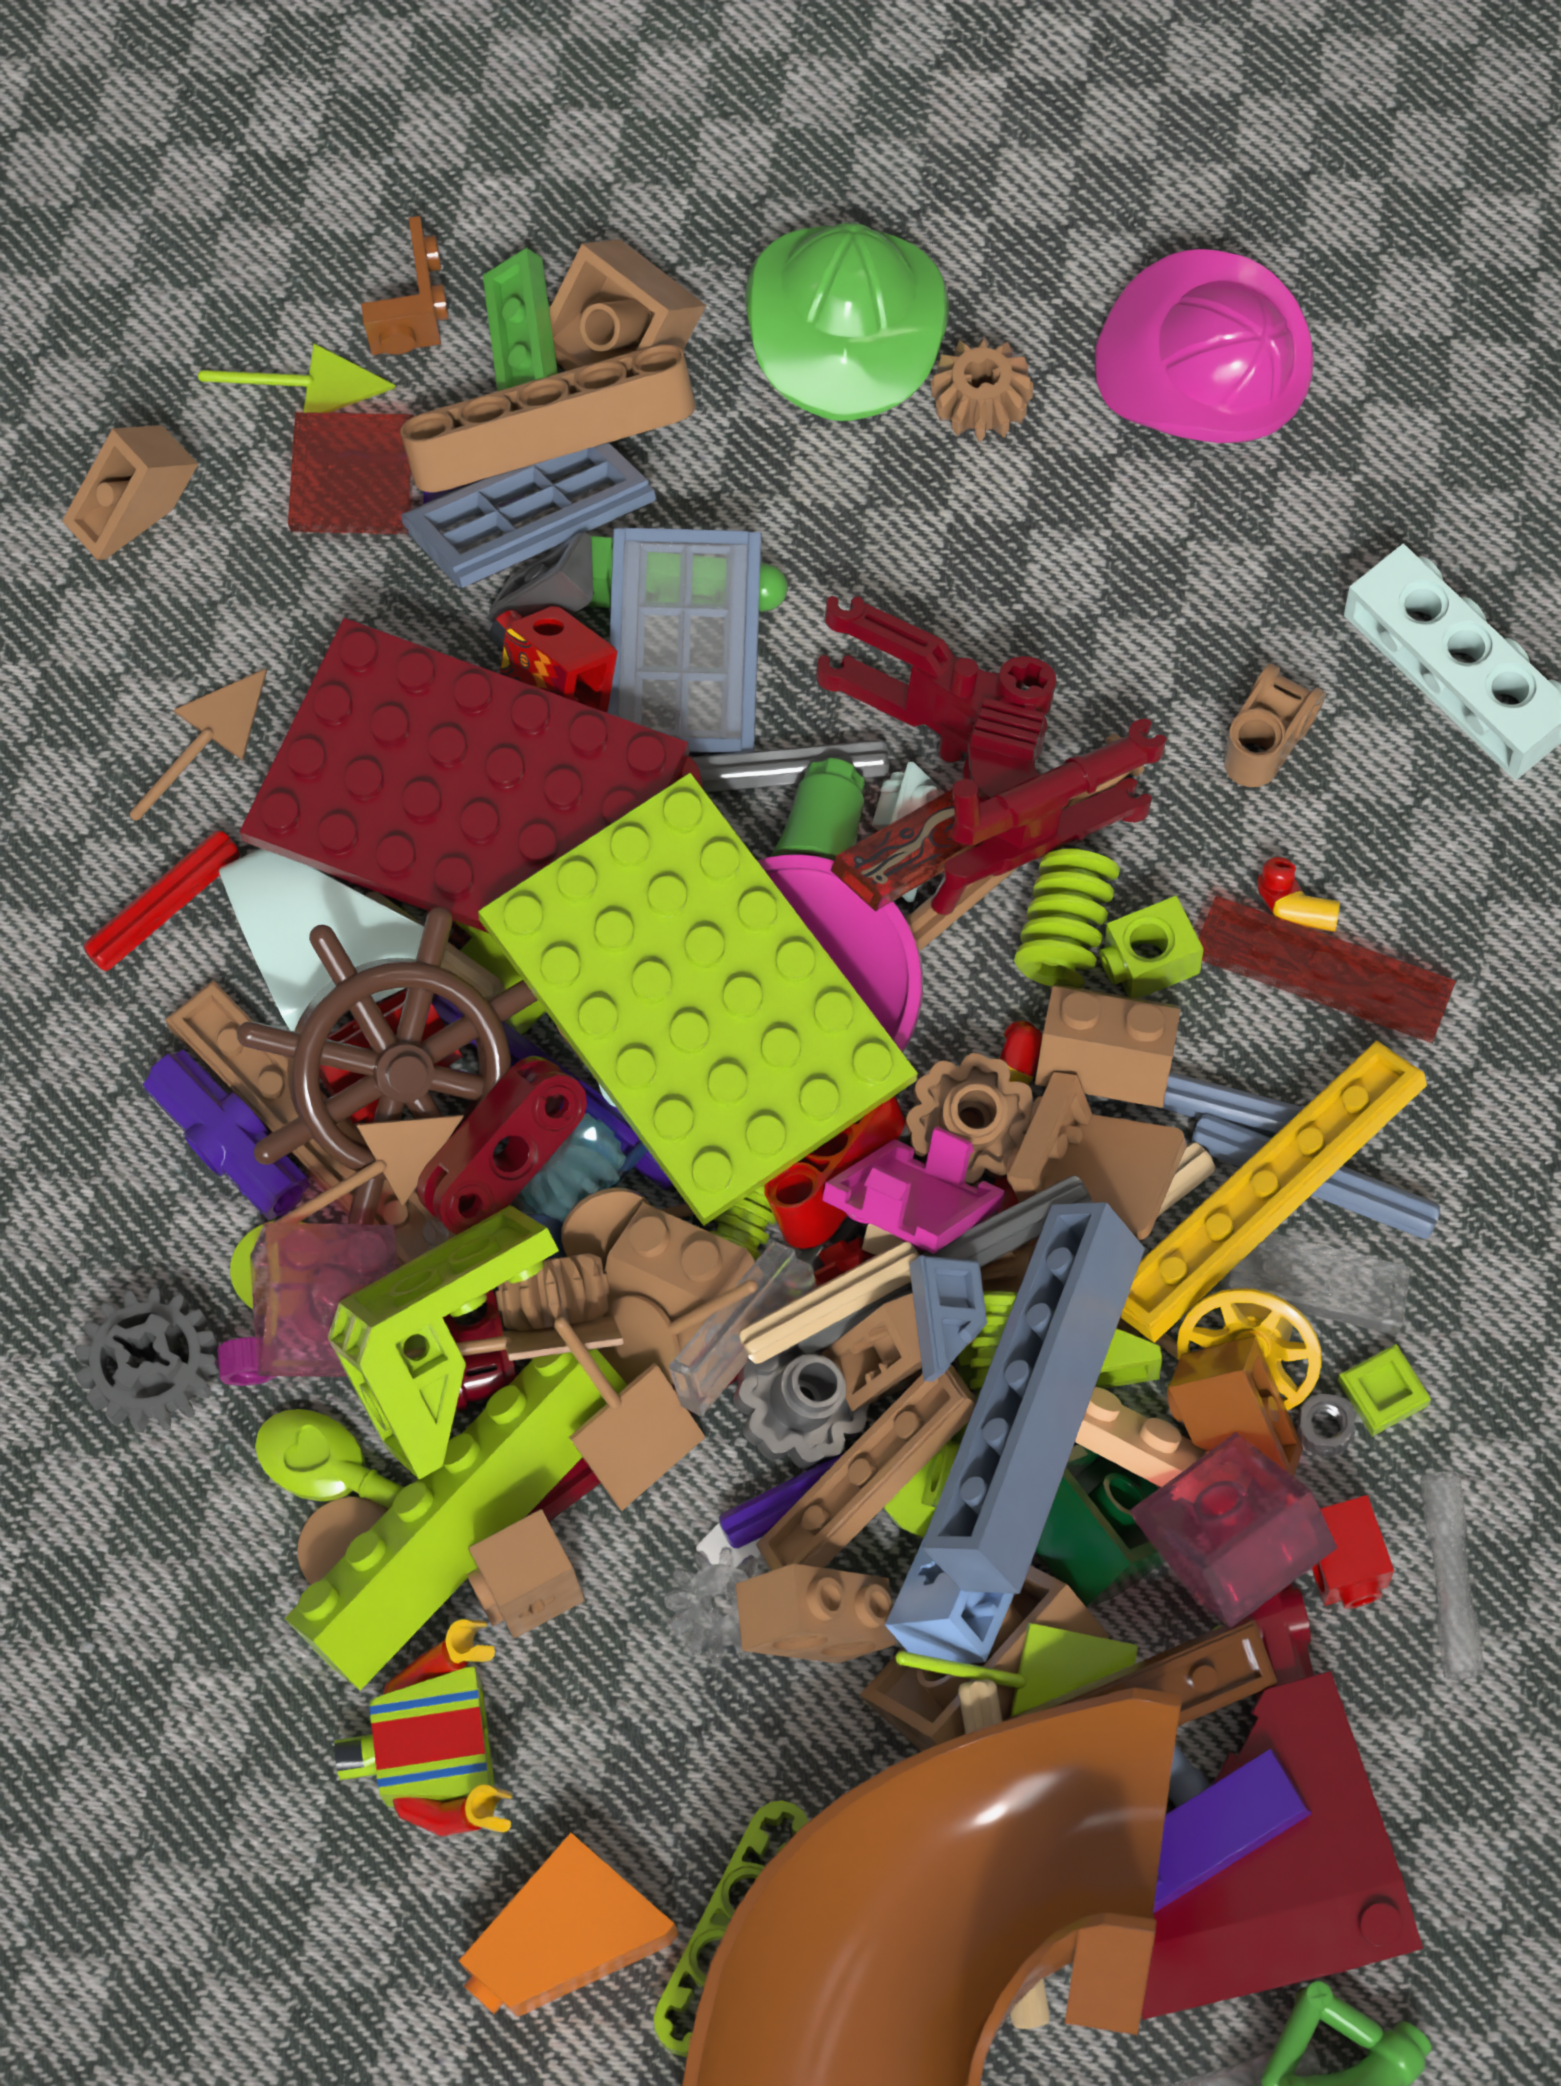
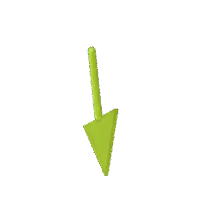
[198,343,396,422]

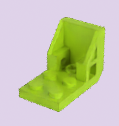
[327,1205,559,1480]

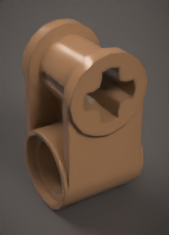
[1224,663,1326,787]

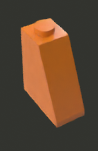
[459,1833,679,2017]

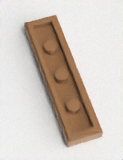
[756,1364,977,1571]

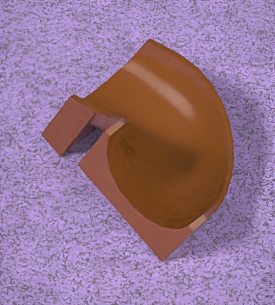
[683,1687,1182,2086]

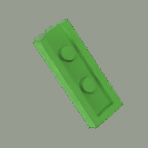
[483,248,558,391]

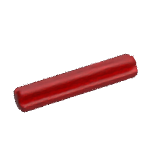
[83,830,240,971]

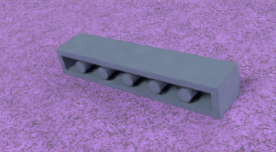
[921,1202,1145,1593]

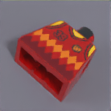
[490,606,618,713]

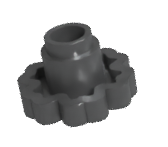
[733,1344,870,1468]

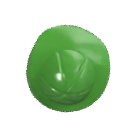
[745,222,949,421]

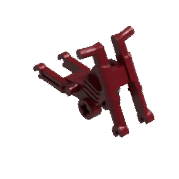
[816,596,1167,915]

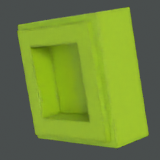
[1338,1344,1431,1436]

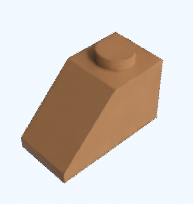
[62,425,198,560]

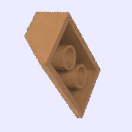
[860,1566,1109,1751]

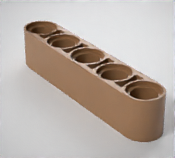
[400,344,696,492]

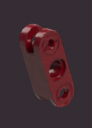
[416,1056,587,1235]

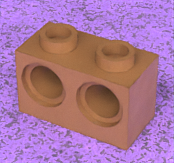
[736,1563,896,1664]

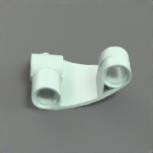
[219,848,424,1031]

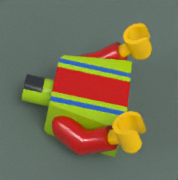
[334,1619,512,1837]

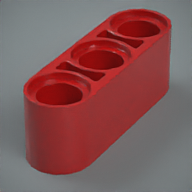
[764,1095,905,1249]

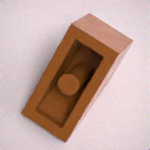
[1167,1336,1303,1486]

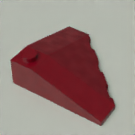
[1141,1671,1423,2020]

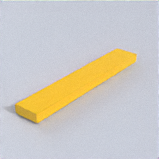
[1120,1040,1427,1343]

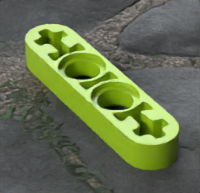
[653,1801,809,2057]

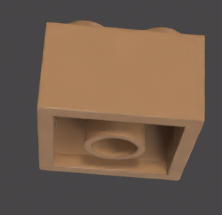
[549,239,706,371]
[1035,983,1181,1108]
[604,1202,770,1393]

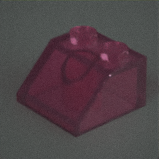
[250,1223,398,1377]
[1130,1432,1338,1629]

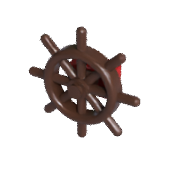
[237,906,538,1232]

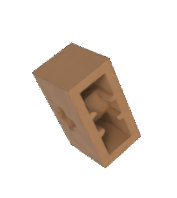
[822,1293,975,1411]
[466,1509,585,1639]

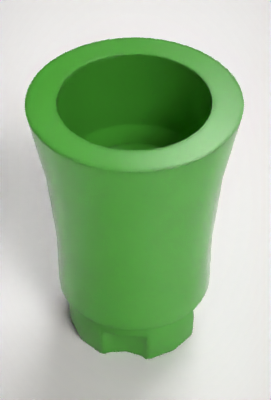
[770,758,865,869]

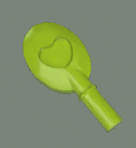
[255,1409,405,1509]

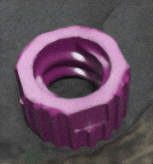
[217,1337,278,1386]

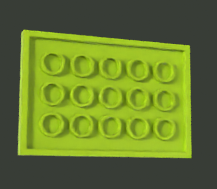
[478,773,918,1226]

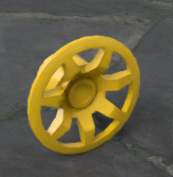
[1177,1288,1322,1411]

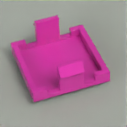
[822,1126,1004,1254]

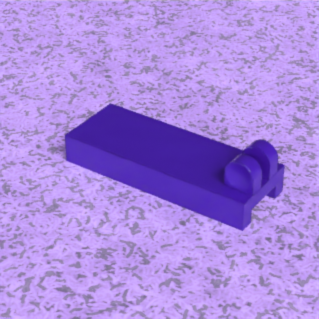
[1154,1749,1312,1913]

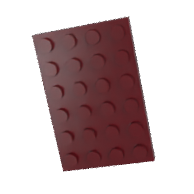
[239,618,690,933]

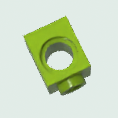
[1099,895,1203,998]

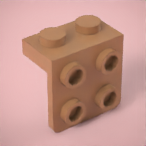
[1007,1072,1187,1240]

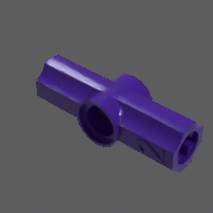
[142,1050,310,1221]

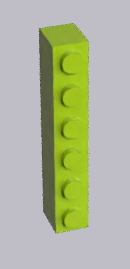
[284,1348,628,1691]

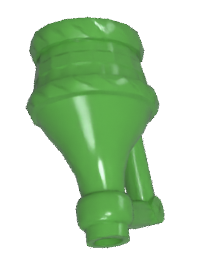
[1260,1981,1432,2086]

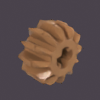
[931,336,1033,442]
[496,1253,609,1331]

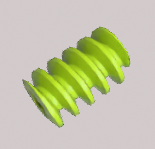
[1014,848,1120,988]

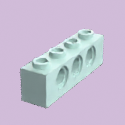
[1344,543,1561,781]

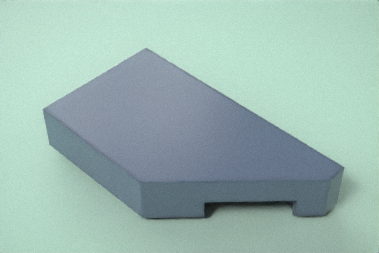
[909,1255,987,1382]

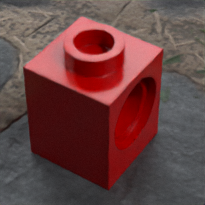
[1298,1495,1394,1609]

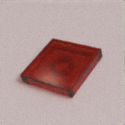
[288,412,414,534]

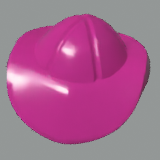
[1095,249,1314,443]

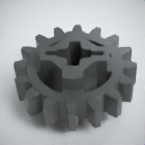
[75,1288,219,1433]

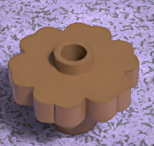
[905,1053,1033,1186]

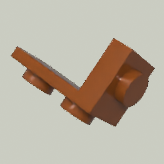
[361,216,449,355]

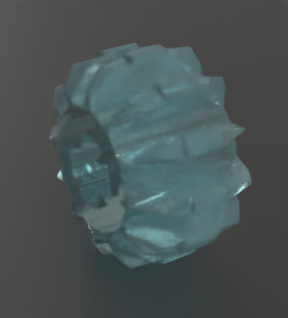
[520,1113,626,1223]

